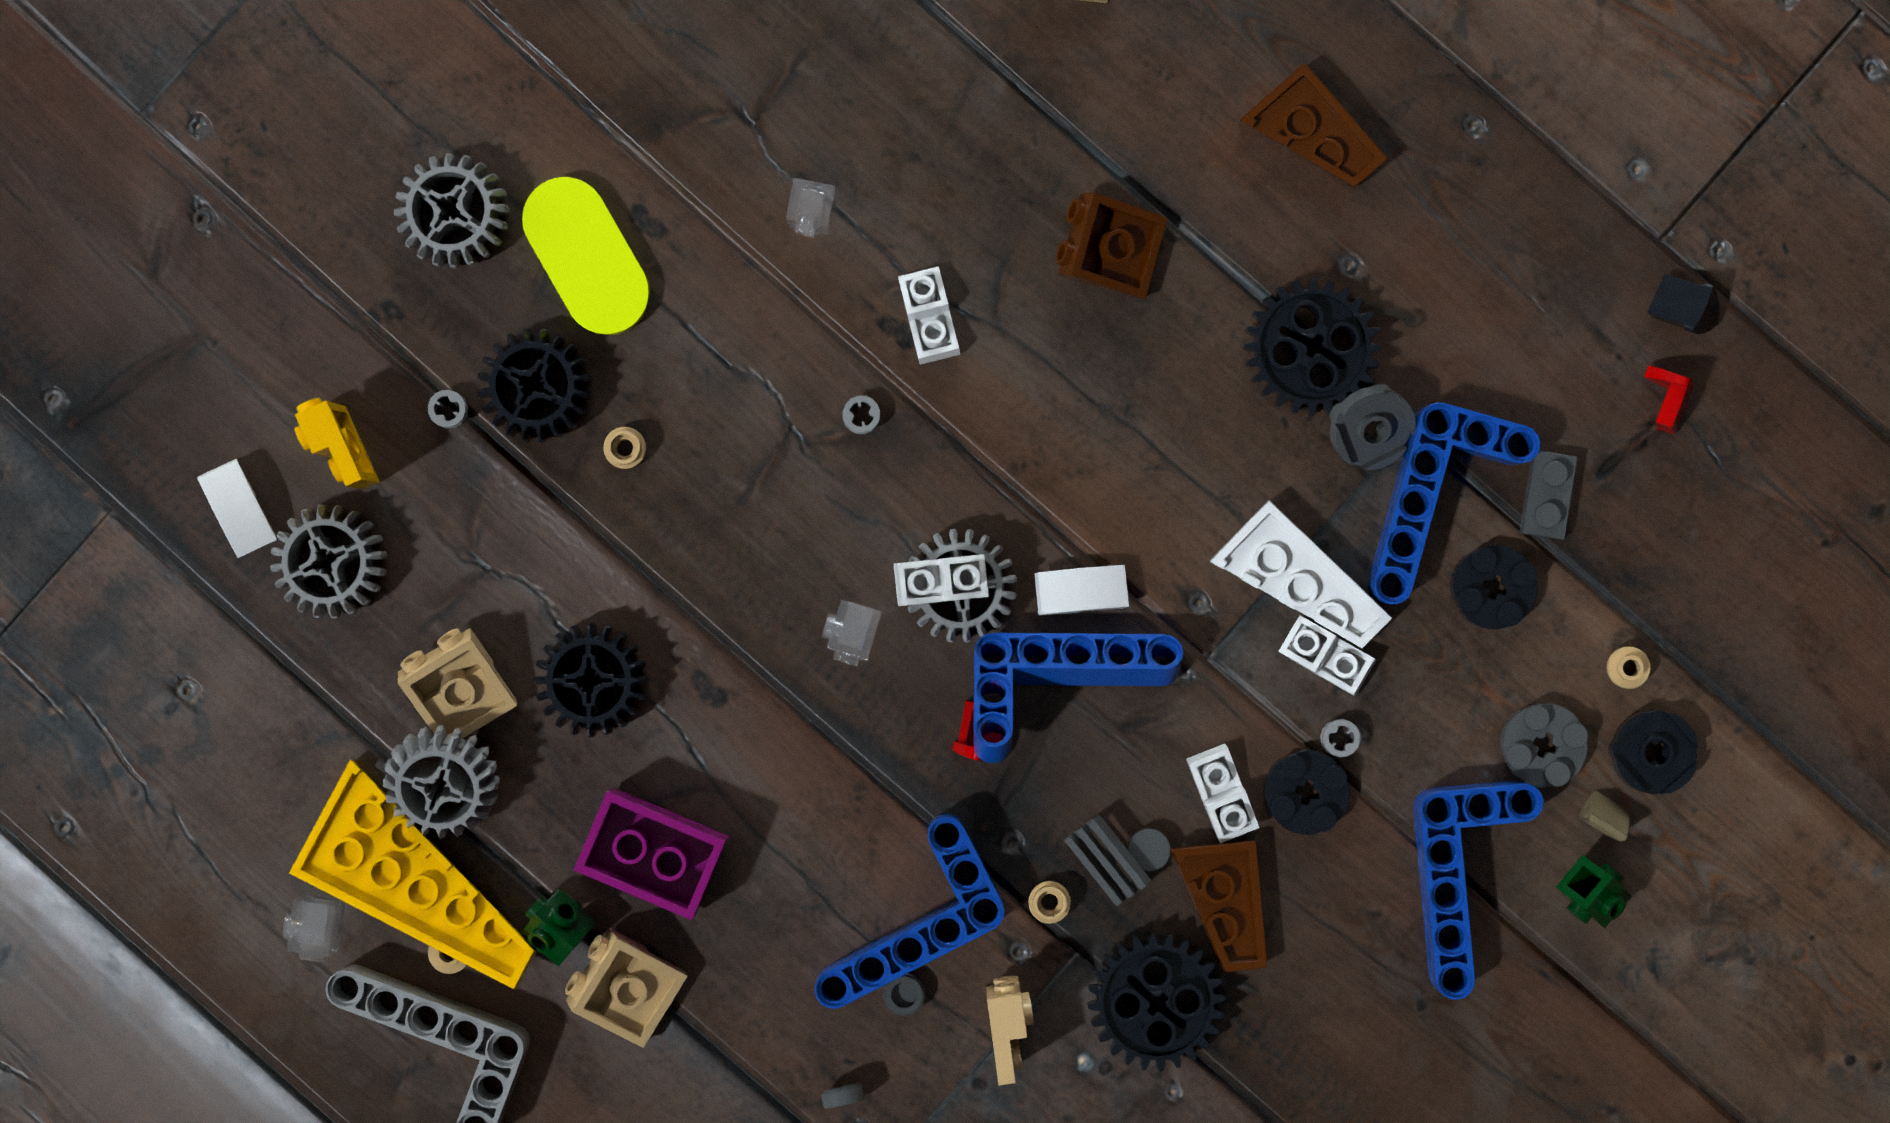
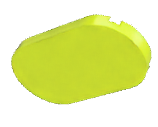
[522,177,650,335]

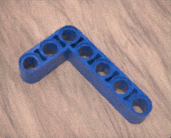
[1368,402,1541,604]
[973,633,1183,763]
[1413,780,1544,1000]
[814,813,1005,1009]

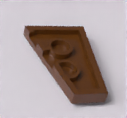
[1240,63,1387,188]
[1170,840,1267,972]

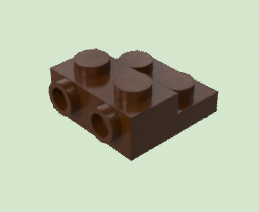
[1055,192,1168,299]

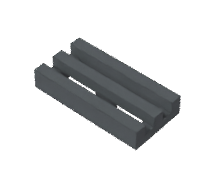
[1064,814,1151,906]

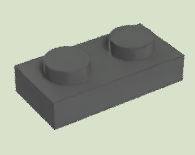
[1519,451,1577,540]

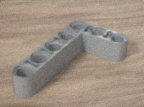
[325,964,530,1123]

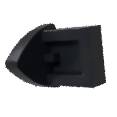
[1647,274,1720,334]

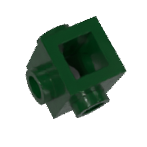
[1556,855,1632,929]
[520,888,598,967]

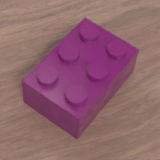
[573,787,729,920]

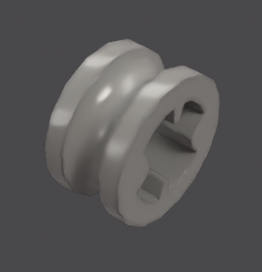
[428,390,468,428]
[843,396,880,434]
[1320,719,1361,757]

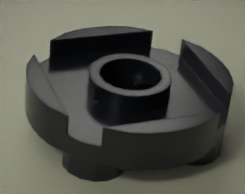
[1450,545,1538,629]
[1609,709,1698,794]
[1263,749,1350,835]

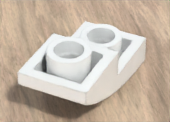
[898,266,960,365]
[197,459,277,558]
[894,554,989,606]
[1034,565,1129,615]
[1279,615,1376,696]
[1186,743,1259,843]

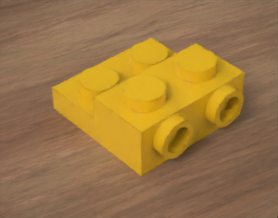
[295,397,380,489]

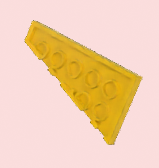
[289,759,536,989]

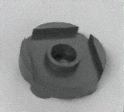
[1329,384,1416,470]
[1500,703,1588,788]

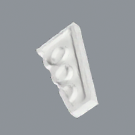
[1210,500,1392,648]

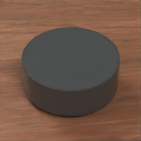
[1127,828,1170,871]
[883,972,925,1016]
[821,1083,865,1109]

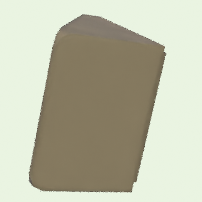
[1578,791,1630,842]

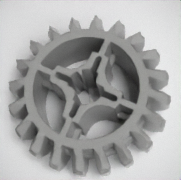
[394,153,510,269]
[270,505,387,619]
[908,529,1017,643]
[383,724,500,839]

